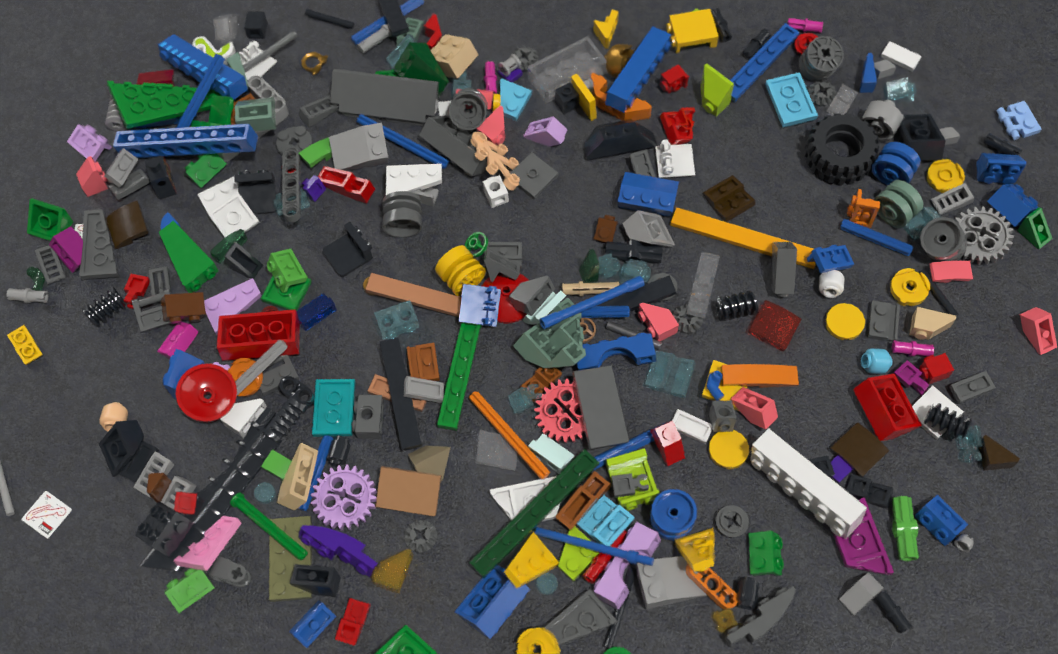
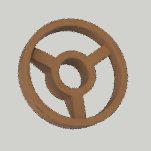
[580,318,596,343]

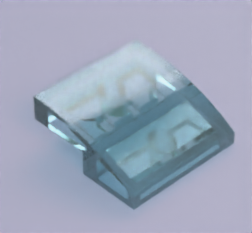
[645,351,696,398]

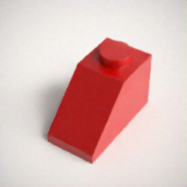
[650,421,685,467]

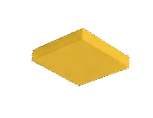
[571,74,597,121]

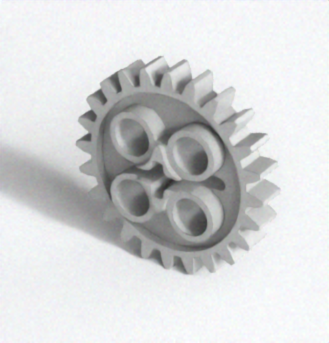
[955,207,1014,265]

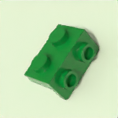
[183,153,227,189]
[749,531,784,576]

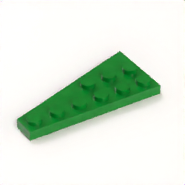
[107,81,221,129]

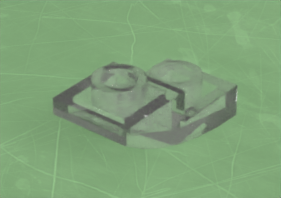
[827,84,858,116]

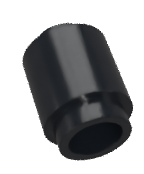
[326,436,351,467]
[736,577,759,609]

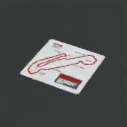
[22,491,72,538]

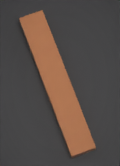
[365,273,461,317]

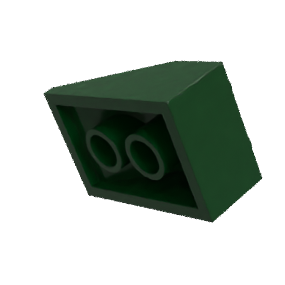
[394,42,449,98]

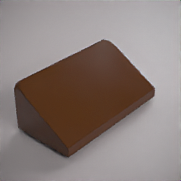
[147,473,172,503]

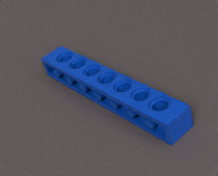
[113,124,258,158]

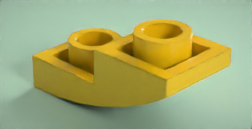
[7,325,43,365]

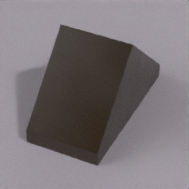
[978,434,1020,471]

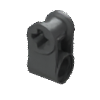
[208,556,251,588]

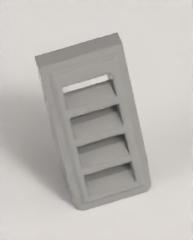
[931,183,974,215]
[134,451,174,498]
[161,476,197,510]

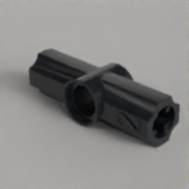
[605,240,663,264]

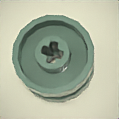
[874,180,923,228]

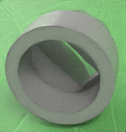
[954,534,974,553]

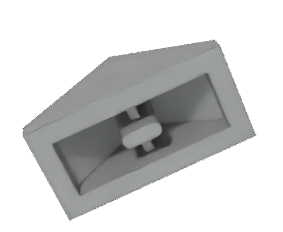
[839,572,883,616]

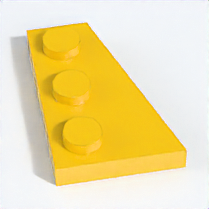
[675,528,715,572]
[504,532,559,589]

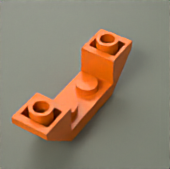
[591,73,652,121]

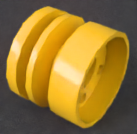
[435,245,486,296]

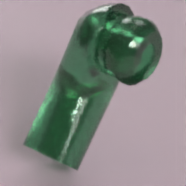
[26,266,45,291]

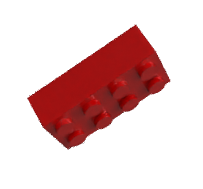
[217,309,300,361]

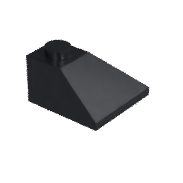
[99,420,144,477]

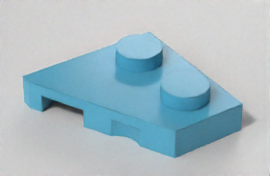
[500,79,532,121]

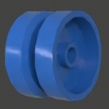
[872,142,921,186]
[650,489,697,540]

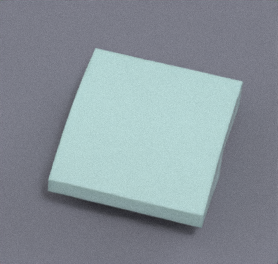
[523,290,566,325]

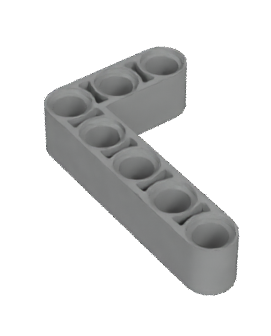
[217,76,289,162]

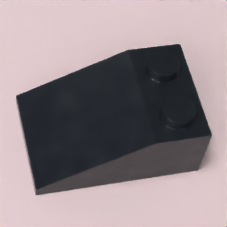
[897,114,946,161]

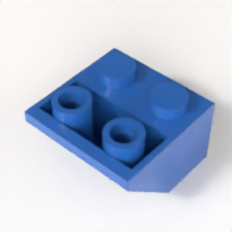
[976,153,1026,184]
[987,184,1038,227]
[163,349,205,399]

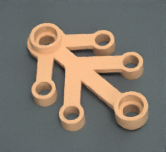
[471,132,520,190]

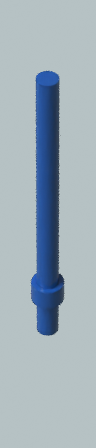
[535,527,654,566]

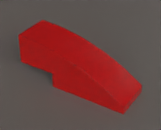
[318,166,375,203]

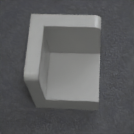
[412,187,439,207]

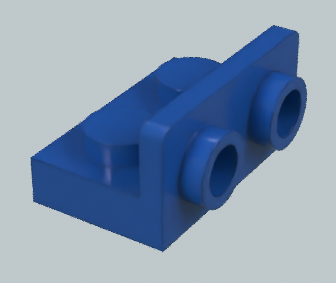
[806,245,854,273]
[915,495,968,546]

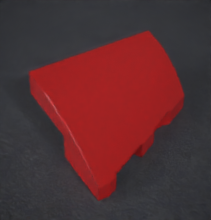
[660,107,695,145]

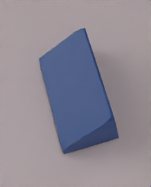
[289,600,336,648]

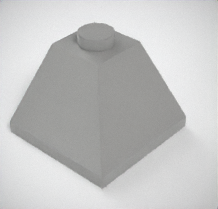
[622,211,675,247]

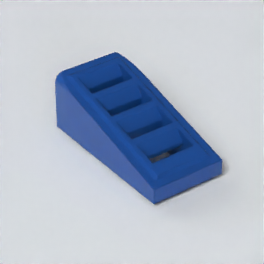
[859,53,877,93]

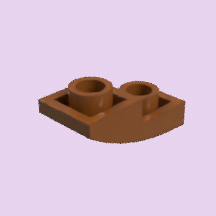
[520,367,562,402]

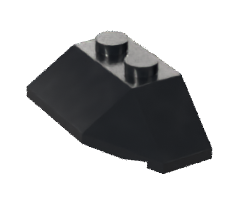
[583,119,657,160]

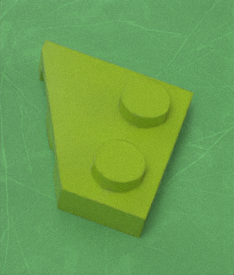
[558,527,600,582]

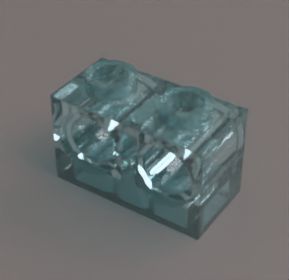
[374,300,419,340]

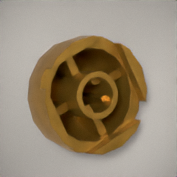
[603,44,634,79]

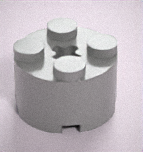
[861,100,904,141]

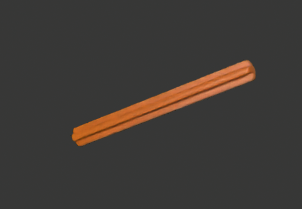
[469,391,550,479]

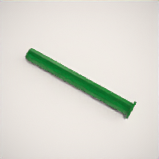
[230,493,308,561]

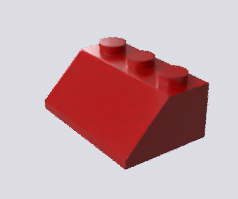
[853,373,922,441]

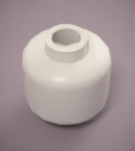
[819,270,844,298]

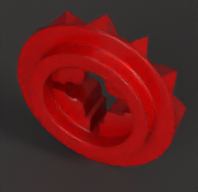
[794,33,818,54]

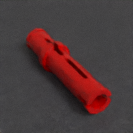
[583,530,627,584]

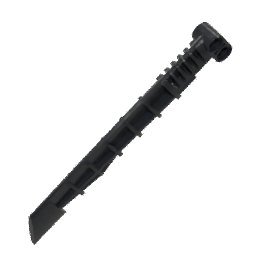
[140,376,315,571]

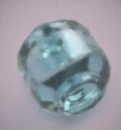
[621,259,651,283]

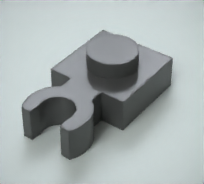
[611,473,649,498]

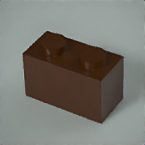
[161,292,206,324]

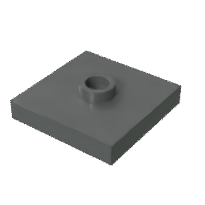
[510,152,559,199]

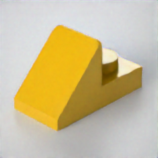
[593,10,619,49]

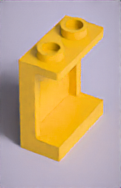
[666,9,718,53]

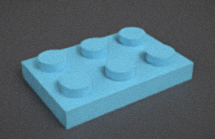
[765,72,818,127]

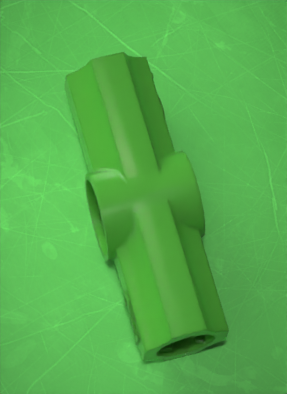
[892,496,919,561]

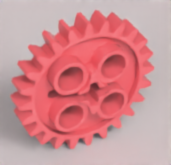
[534,379,586,443]

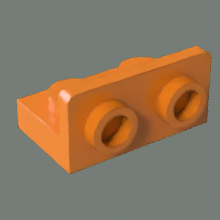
[847,189,880,228]

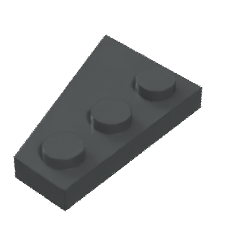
[544,589,618,646]

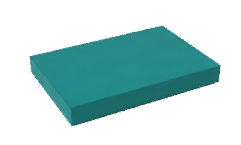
[312,379,356,437]

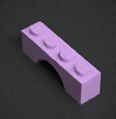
[594,522,661,610]

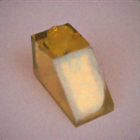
[372,549,414,594]

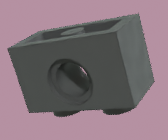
[352,395,384,439]

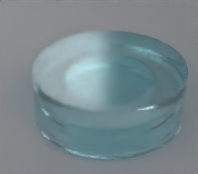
[254,482,276,504]
[537,573,558,595]

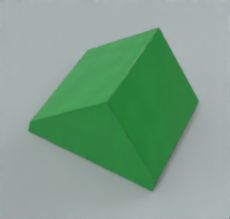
[27,198,73,241]

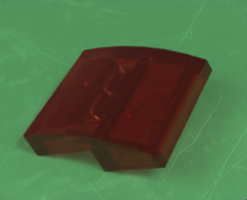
[748,300,802,351]

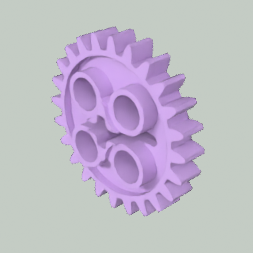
[311,465,377,531]

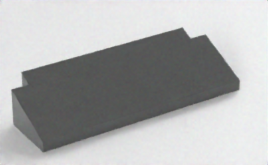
[331,69,438,125]

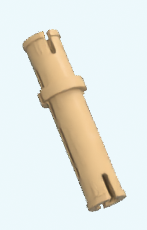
[562,281,619,296]

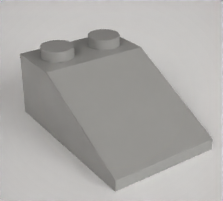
[329,123,389,171]
[636,556,707,609]

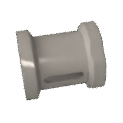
[498,54,521,77]

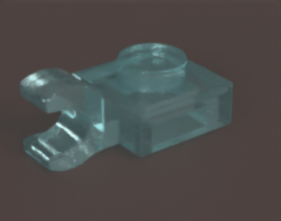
[453,69,472,96]

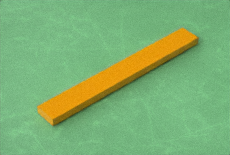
[670,207,816,269]

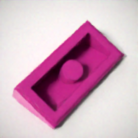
[157,322,198,359]

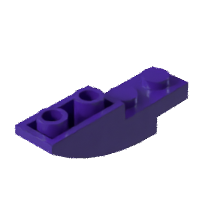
[298,525,378,577]

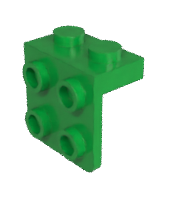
[191,95,234,127]

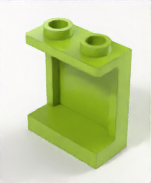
[606,448,660,511]

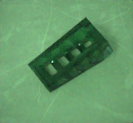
[579,249,600,283]

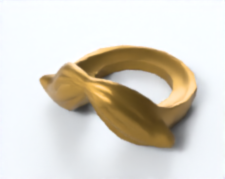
[302,52,328,75]

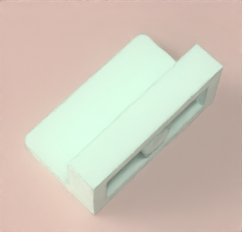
[528,434,574,474]

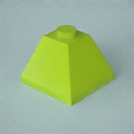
[701,63,734,117]

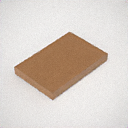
[376,466,442,516]

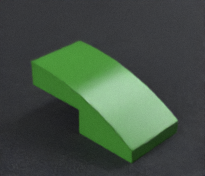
[299,138,333,168]
[261,450,292,481]

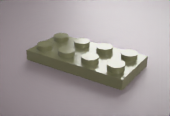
[269,516,312,602]

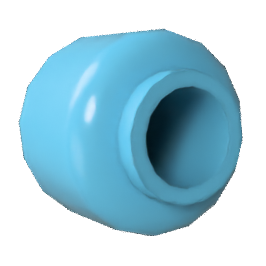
[861,348,892,374]

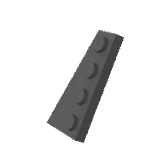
[79,209,119,279]

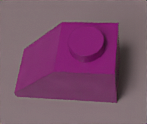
[49,226,83,273]

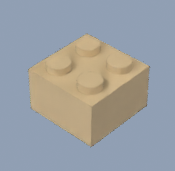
[431,34,478,79]

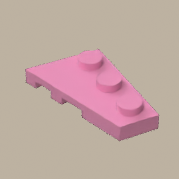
[174,516,242,571]

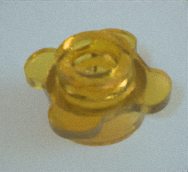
[713,609,737,632]

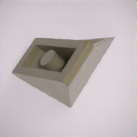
[408,446,450,481]

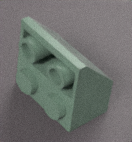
[235,97,276,131]

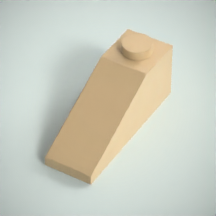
[277,443,318,510]

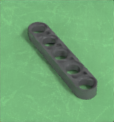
[282,148,301,222]

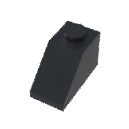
[290,564,341,597]

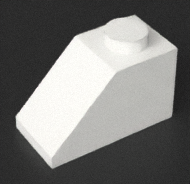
[220,399,267,438]

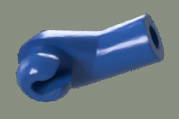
[706,371,725,401]

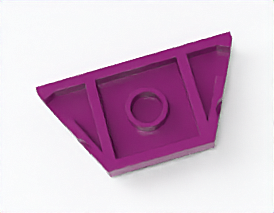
[833,498,894,575]

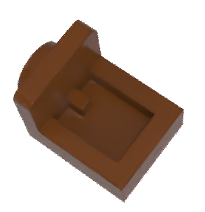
[594,214,619,242]

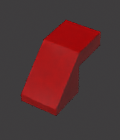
[424,14,442,50]

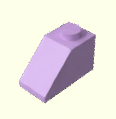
[523,117,567,147]

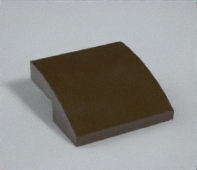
[703,175,756,222]
[106,201,149,249]
[829,422,890,477]

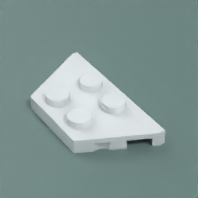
[490,476,560,521]

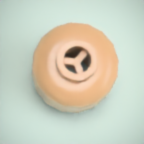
[100,402,128,431]

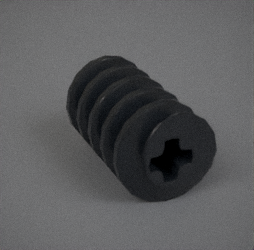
[81,286,126,326]
[715,290,758,321]
[924,403,972,440]

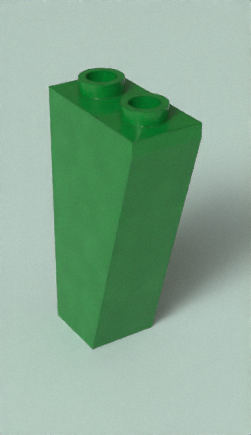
[159,221,219,293]

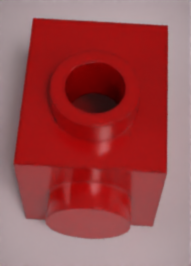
[919,353,954,384]

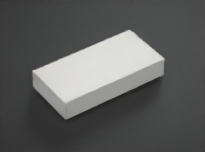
[881,41,921,72]
[672,409,713,444]

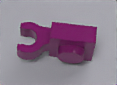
[894,360,929,395]

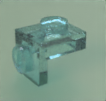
[887,77,916,101]

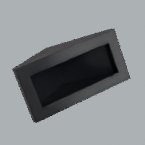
[224,242,263,279]

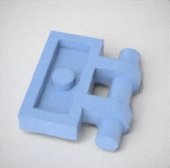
[997,101,1041,140]

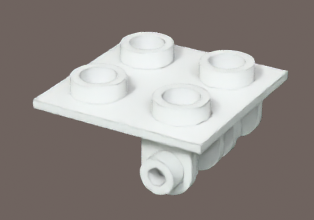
[228,41,277,81]
[655,140,695,178]

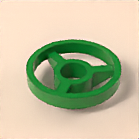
[465,232,488,257]

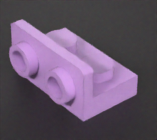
[67,124,112,162]

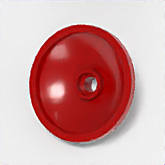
[482,272,529,324]
[176,364,237,422]

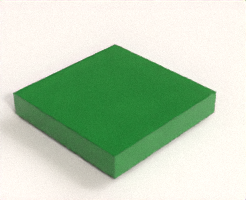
[261,276,312,312]

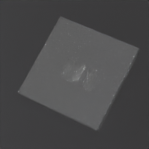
[476,430,517,471]

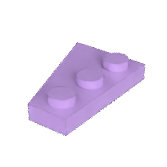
[204,278,262,335]

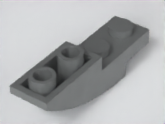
[725,586,796,647]

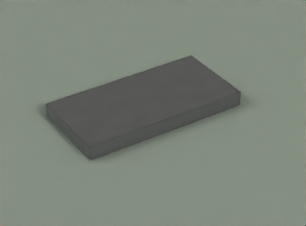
[573,366,629,450]

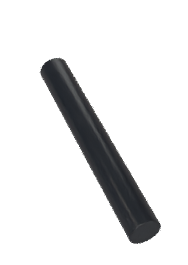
[305,9,354,29]
[919,269,959,316]

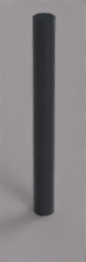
[603,567,636,649]

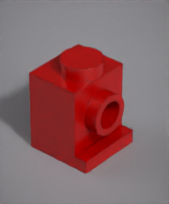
[660,64,689,94]

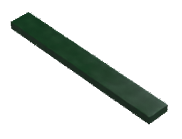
[469,449,599,578]

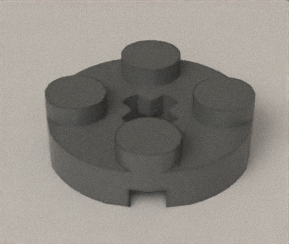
[276,126,313,160]

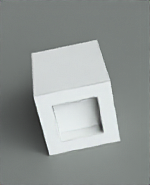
[483,175,509,208]

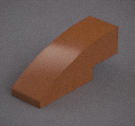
[555,471,611,530]

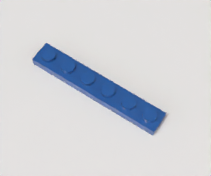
[730,23,800,102]

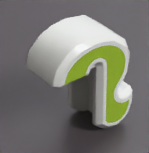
[192,36,236,66]

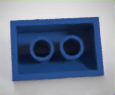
[618,172,679,217]
[455,565,530,639]

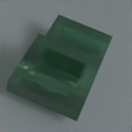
[210,229,248,264]

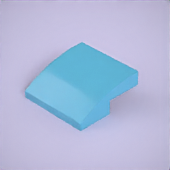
[577,495,635,546]

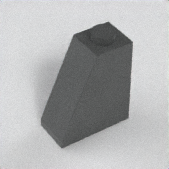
[772,242,797,297]

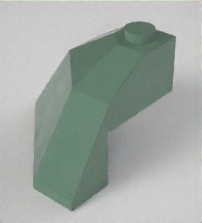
[513,298,586,368]

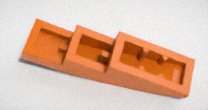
[721,364,799,388]

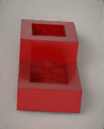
[335,598,371,646]

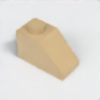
[909,307,956,340]

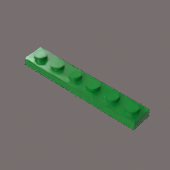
[437,322,481,431]

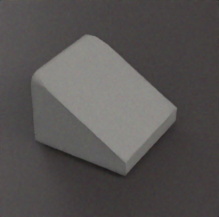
[874,59,896,79]
[940,127,960,145]

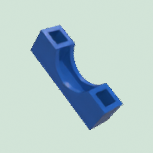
[577,333,656,371]

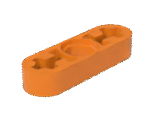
[686,564,738,610]

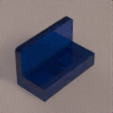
[296,293,337,331]

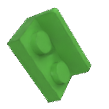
[267,249,307,293]
[165,568,215,613]

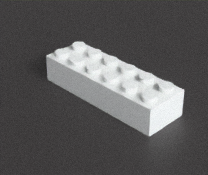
[750,428,866,540]

